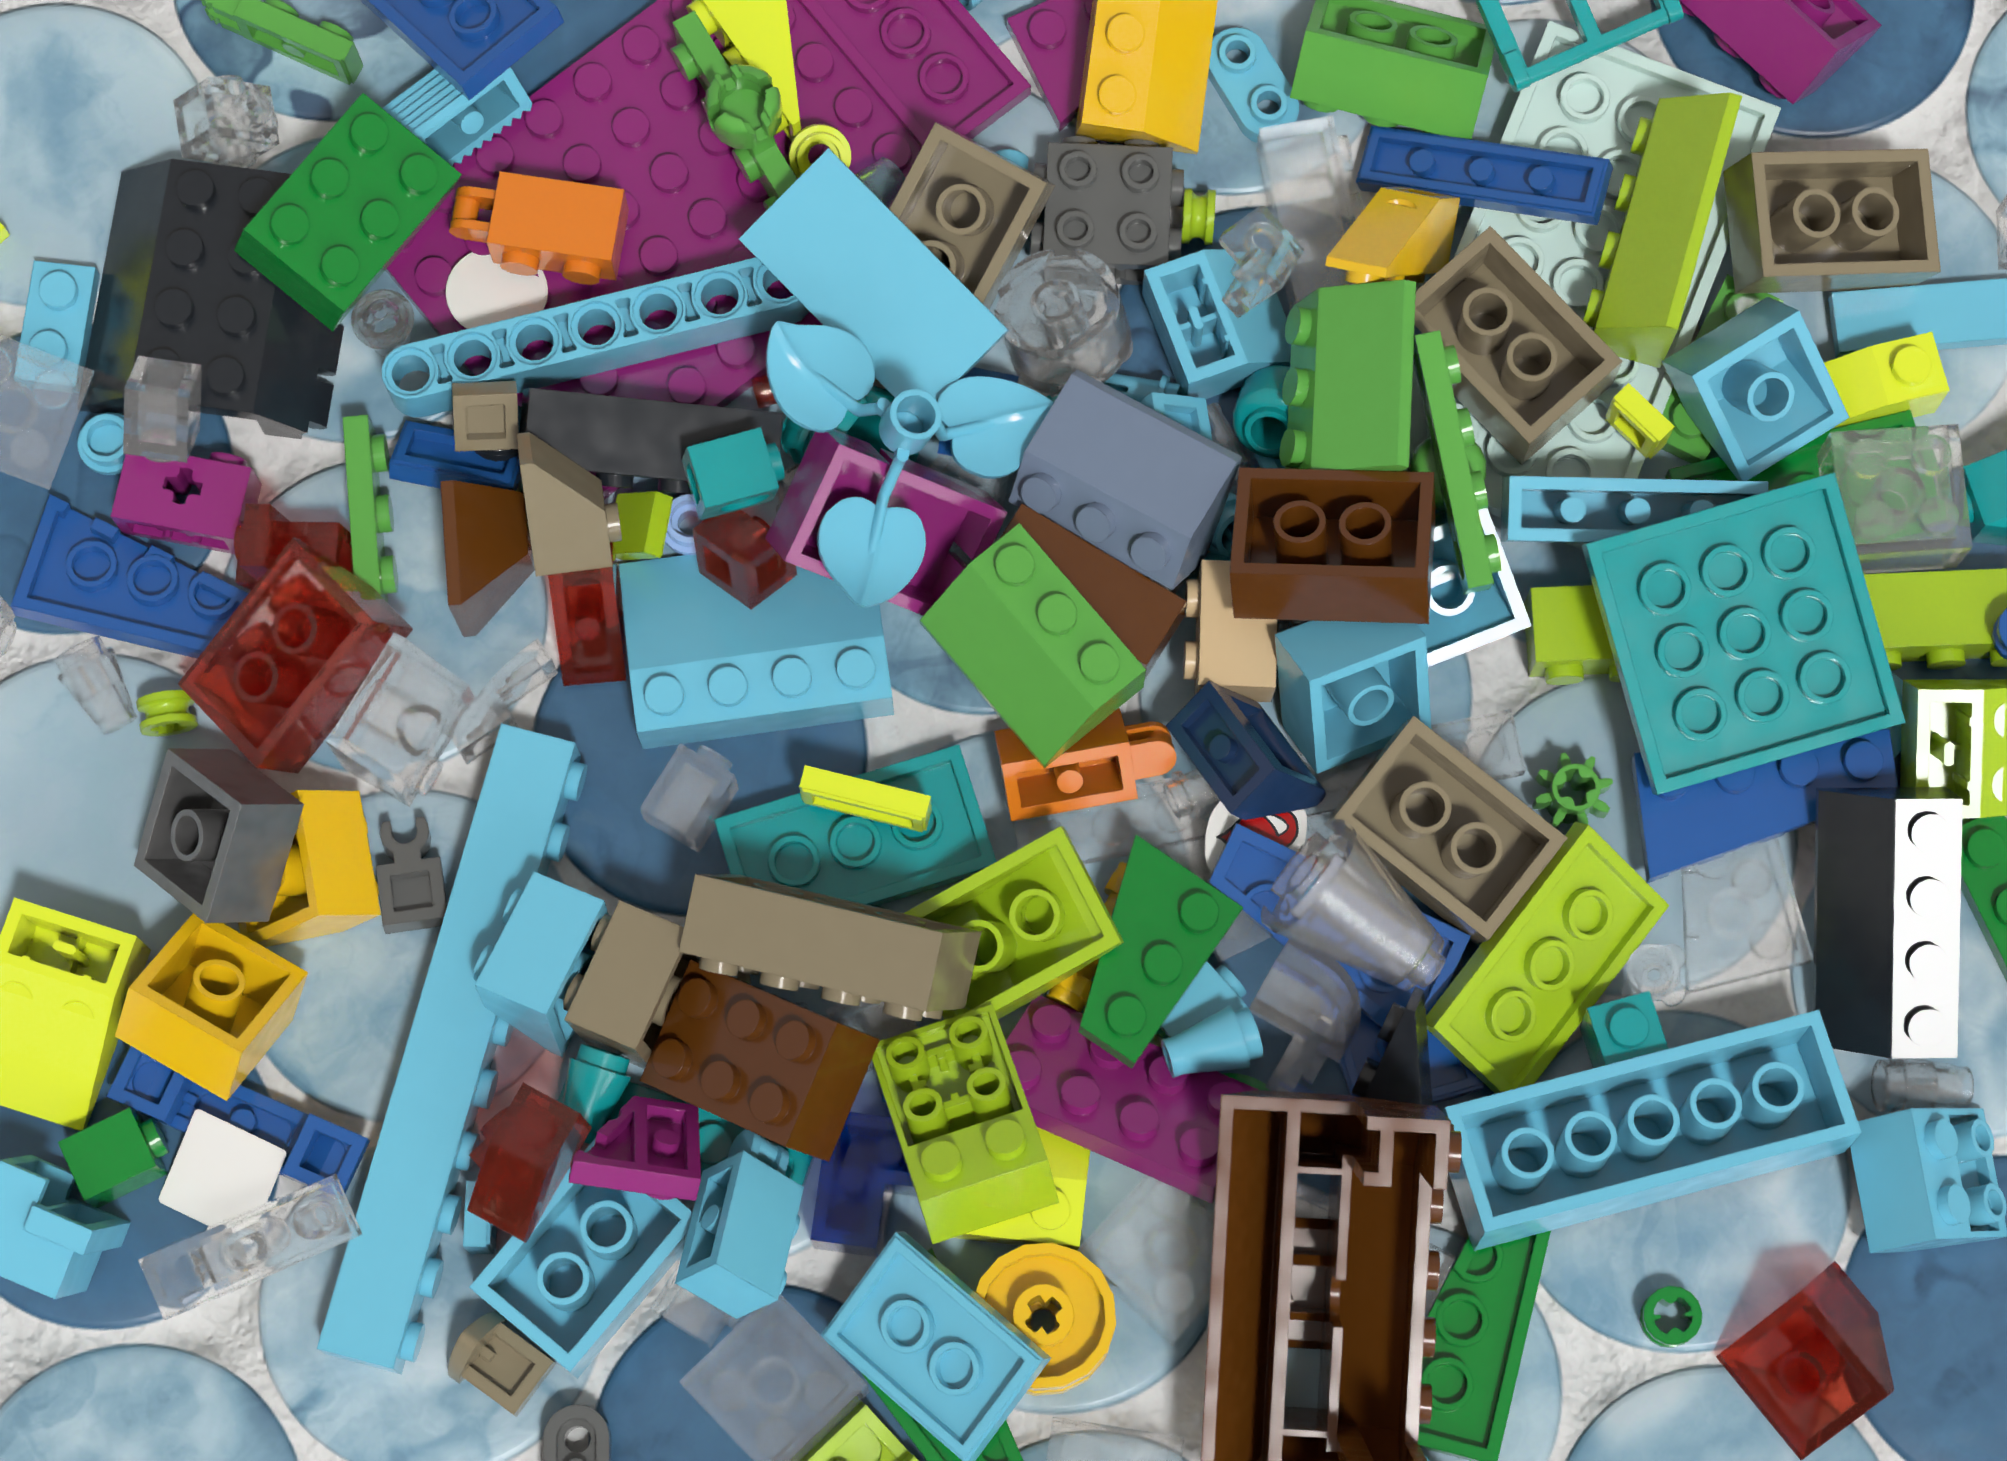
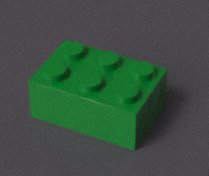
[234,93,462,332]

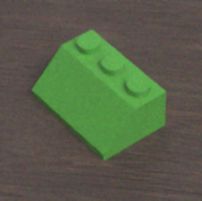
[1290,0,1495,139]
[1279,280,1416,471]
[920,523,1146,768]

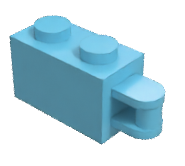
[675,1129,804,1319]

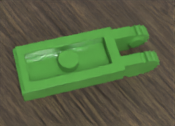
[201,0,364,85]

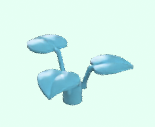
[766,321,1054,608]

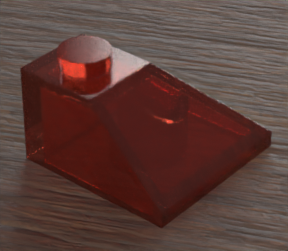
[1716,1261,1895,1460]

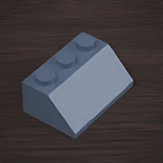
[1008,370,1242,590]

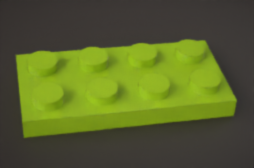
[1426,822,1670,1094]

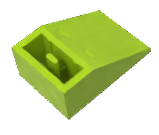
[1900,679,2007,818]
[872,1004,1059,1244]

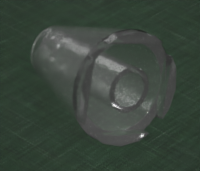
[1261,819,1446,991]

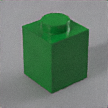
[58,1107,170,1208]

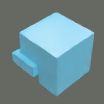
[0,1155,131,1299]

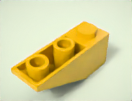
[1325,186,1460,284]

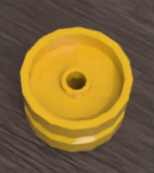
[976,1243,1116,1396]

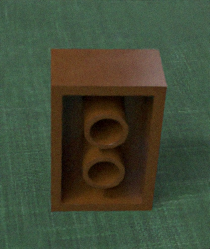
[1230,467,1436,624]
[640,960,880,1162]

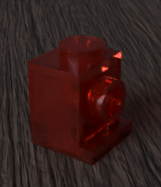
[692,510,797,610]

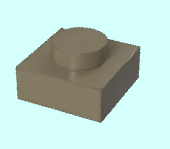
[452,381,519,452]

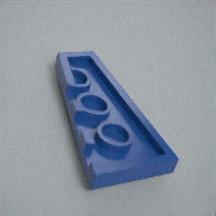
[11,494,277,673]
[1630,729,1898,883]
[1207,823,1471,1027]

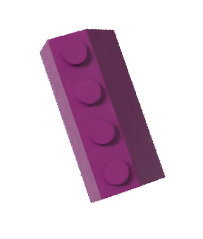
[1679,0,1882,105]

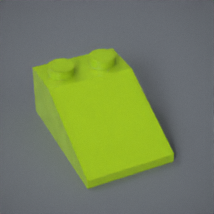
[904,826,1124,1020]

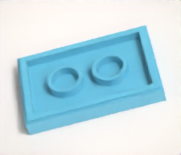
[820,1231,1051,1461]

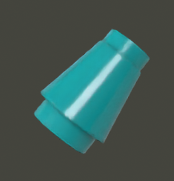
[558,1043,632,1144]

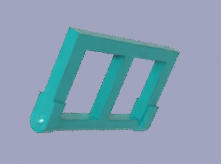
[1475,0,1684,92]

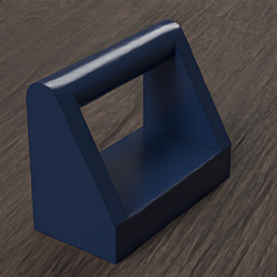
[1166,681,1326,820]

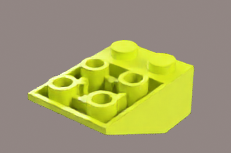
[0,897,151,1131]

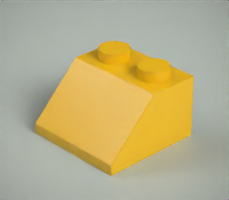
[238,790,381,947]

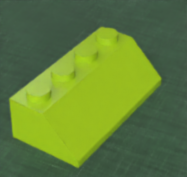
[1583,93,1742,368]

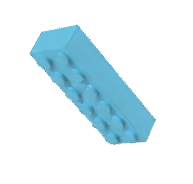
[1443,1010,1862,1251]

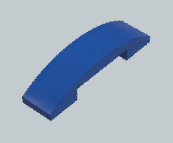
[106,1046,370,1200]

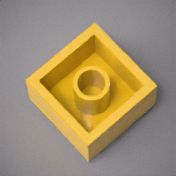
[115,913,308,1101]

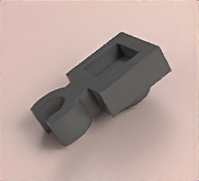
[376,817,447,934]

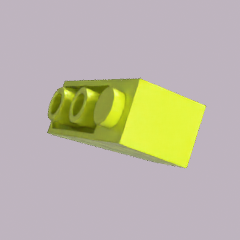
[686,0,801,142]

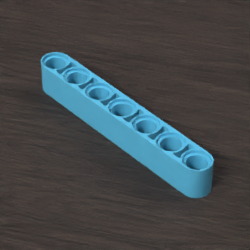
[382,257,809,417]

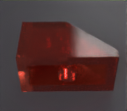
[548,542,627,686]
[467,1082,592,1243]

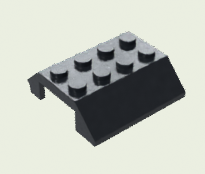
[78,159,344,439]

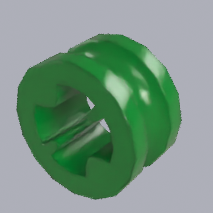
[1639,1286,1702,1348]

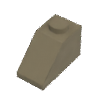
[517,432,622,577]

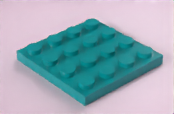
[1582,472,1906,795]

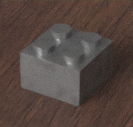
[134,748,304,923]

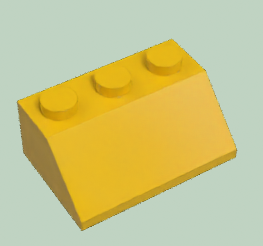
[1075,0,1218,155]

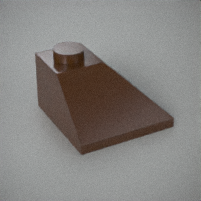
[441,480,535,637]

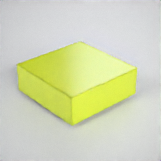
[1605,383,1675,459]

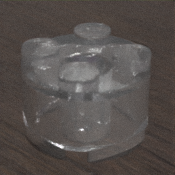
[994,249,1133,398]

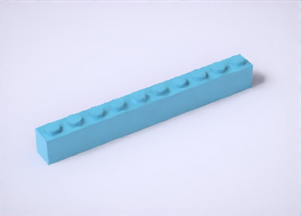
[317,723,587,1375]

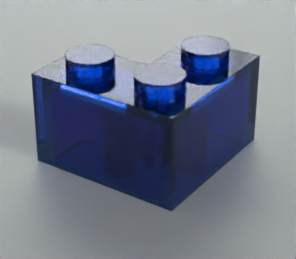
[810,1112,917,1257]

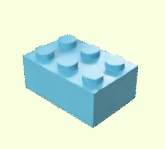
[469,1138,693,1379]

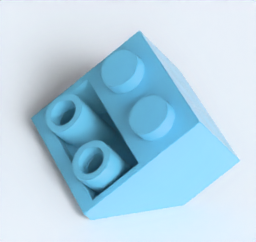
[1142,249,1291,399]
[1850,1108,2007,1253]

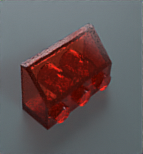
[178,538,413,774]

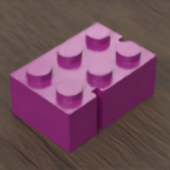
[765,429,1008,616]

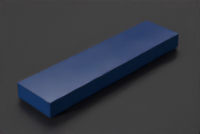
[1356,125,1613,225]

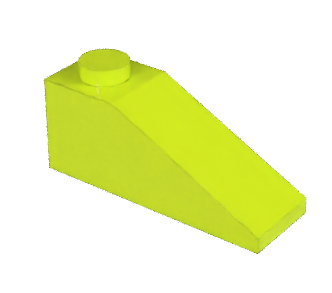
[1824,332,1950,429]

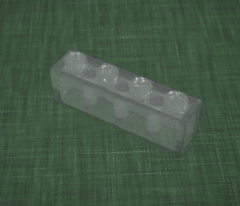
[1256,115,1364,310]

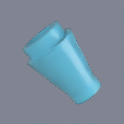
[1161,1005,1263,1078]

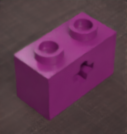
[110,441,262,556]

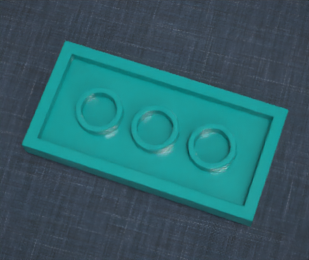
[714,744,997,907]

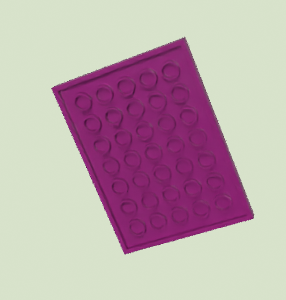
[385,0,921,500]

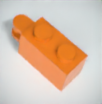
[449,171,629,285]
[994,708,1177,822]

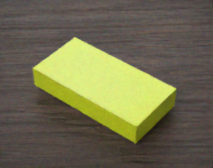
[799,765,932,832]

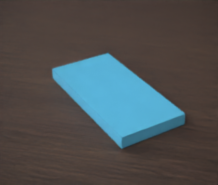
[739,148,1010,401]

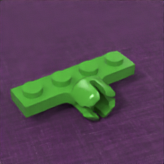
[670,10,797,211]
[1408,330,1502,595]

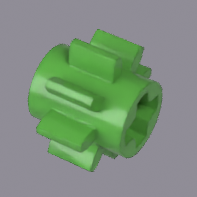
[1532,752,1613,829]

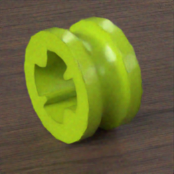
[1181,188,1216,245]
[136,690,198,737]

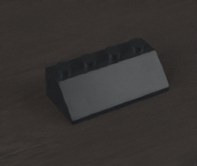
[1813,787,1963,1059]

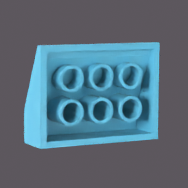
[619,543,894,749]

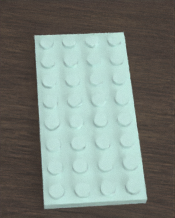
[1404,21,1781,550]

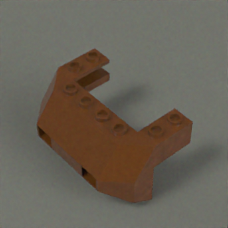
[1200,1090,1462,1461]

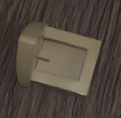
[448,1311,556,1417]

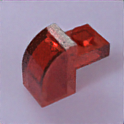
[234,503,354,600]

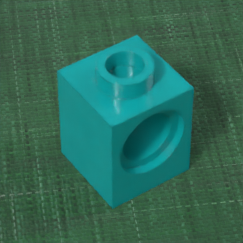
[681,427,785,521]

